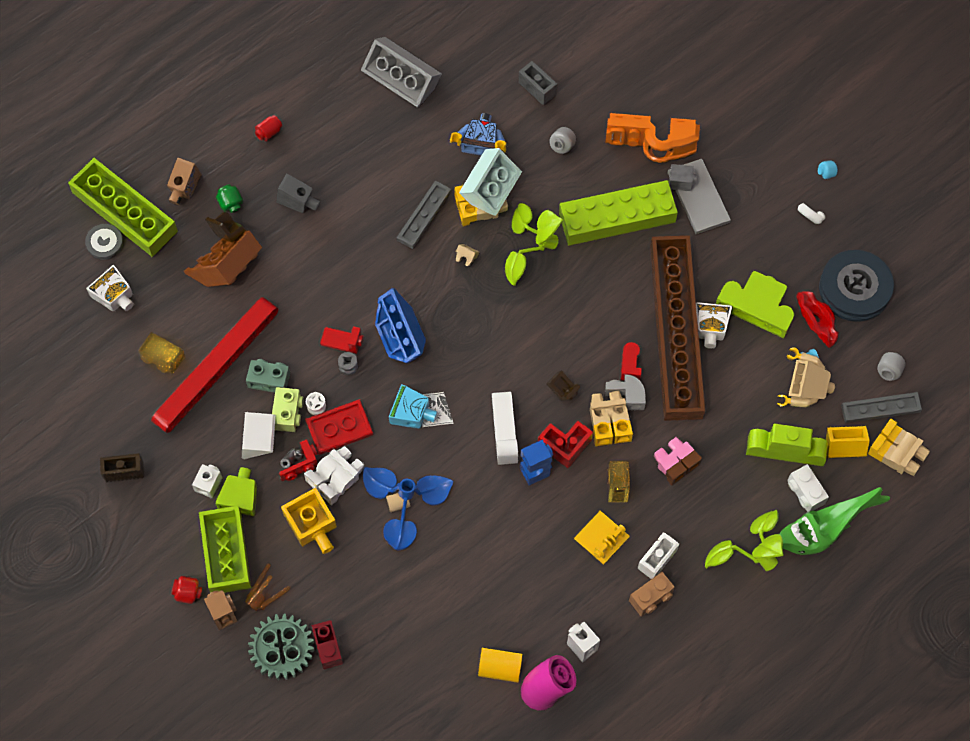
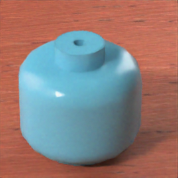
[818,161,838,179]

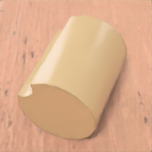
[386,493,410,512]

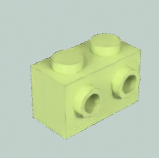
[272,387,303,432]

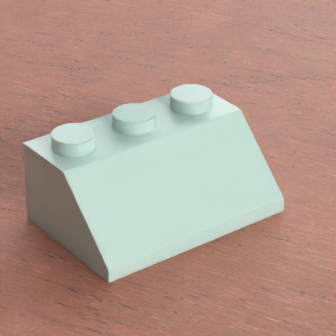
[459,148,522,216]

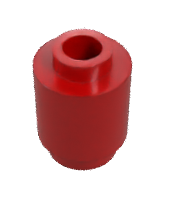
[255,115,282,141]

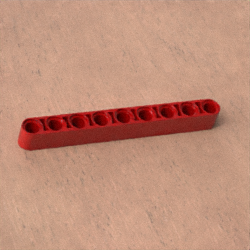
[151,297,278,433]

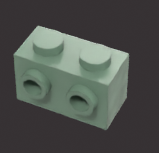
[246,359,290,393]

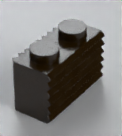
[100,453,144,483]

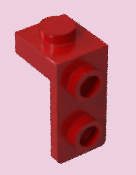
[320,326,364,354]
[279,439,318,481]

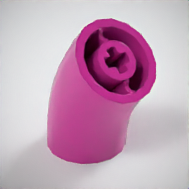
[521,655,576,710]

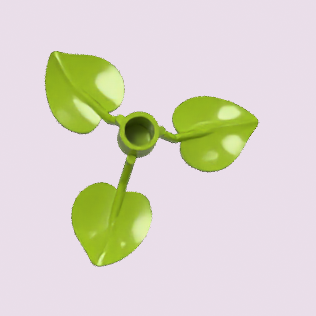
[505,203,563,286]
[705,510,783,571]

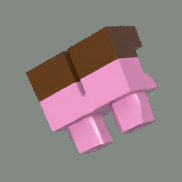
[654,437,702,486]

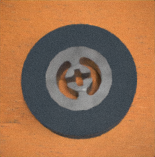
[819,250,894,322]

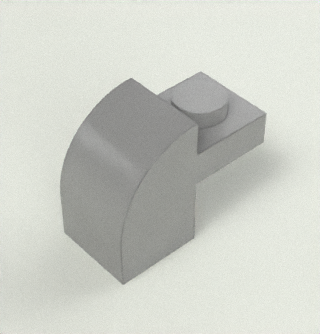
[605,375,646,410]

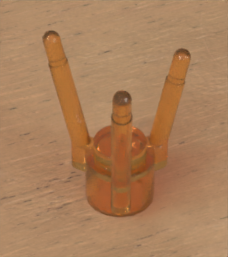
[245,563,290,611]

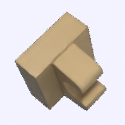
[456,244,480,266]

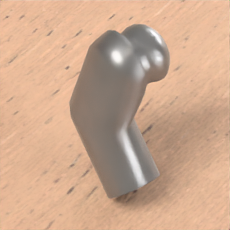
[280,448,303,468]

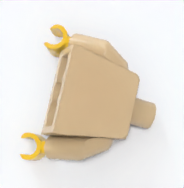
[777,348,835,407]

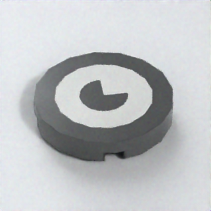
[85,224,123,260]

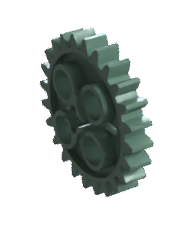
[248,614,314,680]

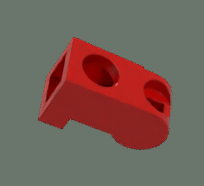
[621,342,641,380]

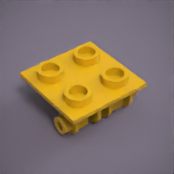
[574,511,630,565]

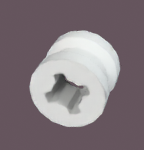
[306,392,326,415]

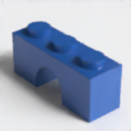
[520,440,553,485]

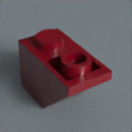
[311,620,343,669]

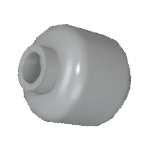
[550,127,576,154]
[877,352,905,381]

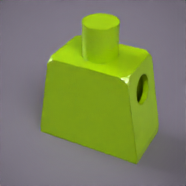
[216,467,257,516]

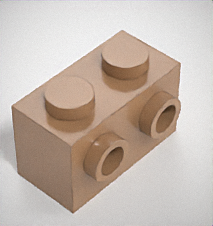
[629,572,675,617]
[204,590,238,630]

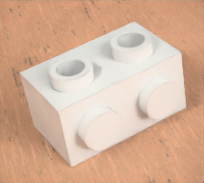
[788,464,829,512]

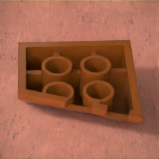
[184,230,262,287]

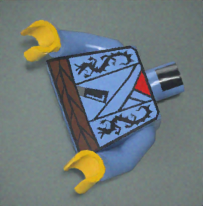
[450,113,506,155]

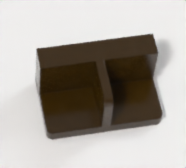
[205,212,246,242]

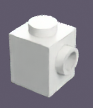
[192,464,222,498]

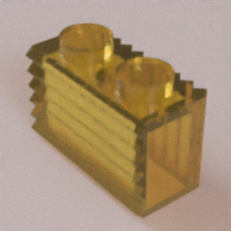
[138,332,185,374]

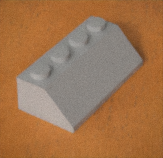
[361,37,442,107]

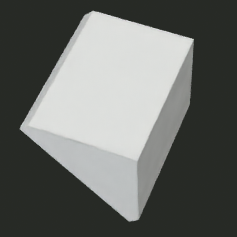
[242,412,276,459]

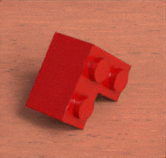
[538,421,593,468]

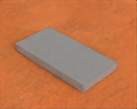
[668,159,731,234]

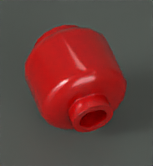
[171,576,202,604]

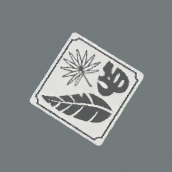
[422,392,454,427]

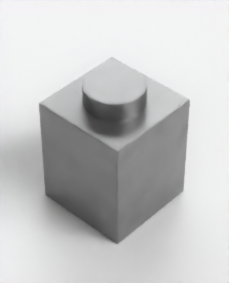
[669,164,696,191]

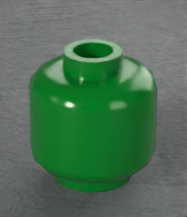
[216,184,243,213]

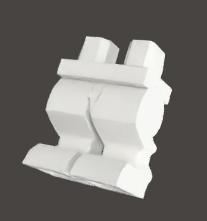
[304,446,364,505]

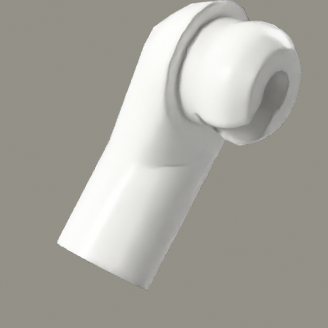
[798,203,825,224]

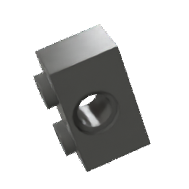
[518,61,557,105]

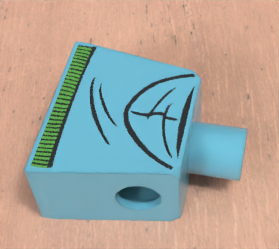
[389,384,437,428]

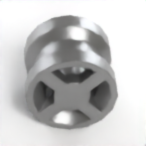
[338,352,358,375]

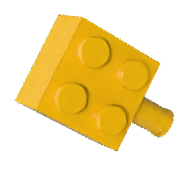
[281,488,337,554]

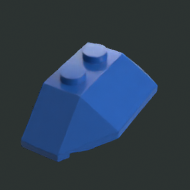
[375,288,426,363]

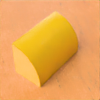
[826,426,870,458]
[478,648,522,682]

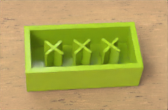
[199,506,251,593]

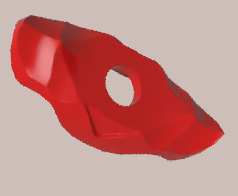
[796,291,838,348]

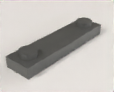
[397,181,451,249]
[841,392,922,423]

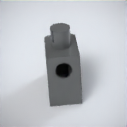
[276,173,320,213]

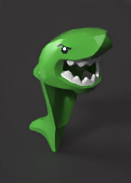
[779,487,890,555]

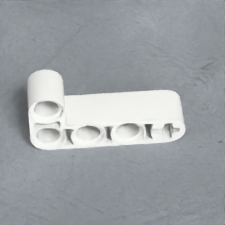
[492,392,518,465]

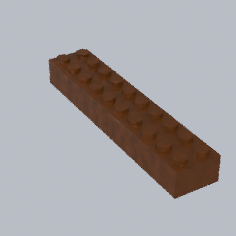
[650,235,705,421]

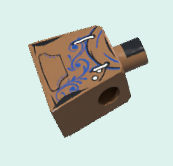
[167,158,202,205]

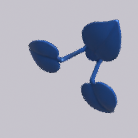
[363,467,453,550]

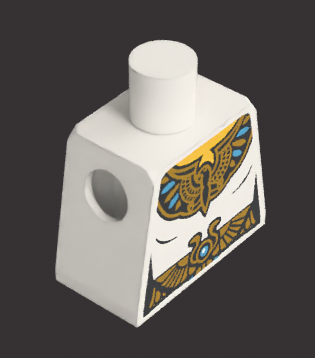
[86,265,134,311]
[696,302,732,348]

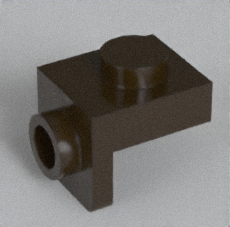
[546,370,580,401]

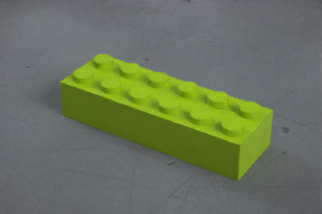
[68,158,178,257]
[559,180,678,246]

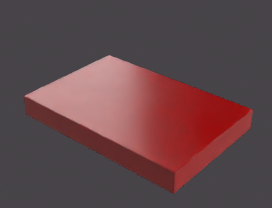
[305,399,373,455]

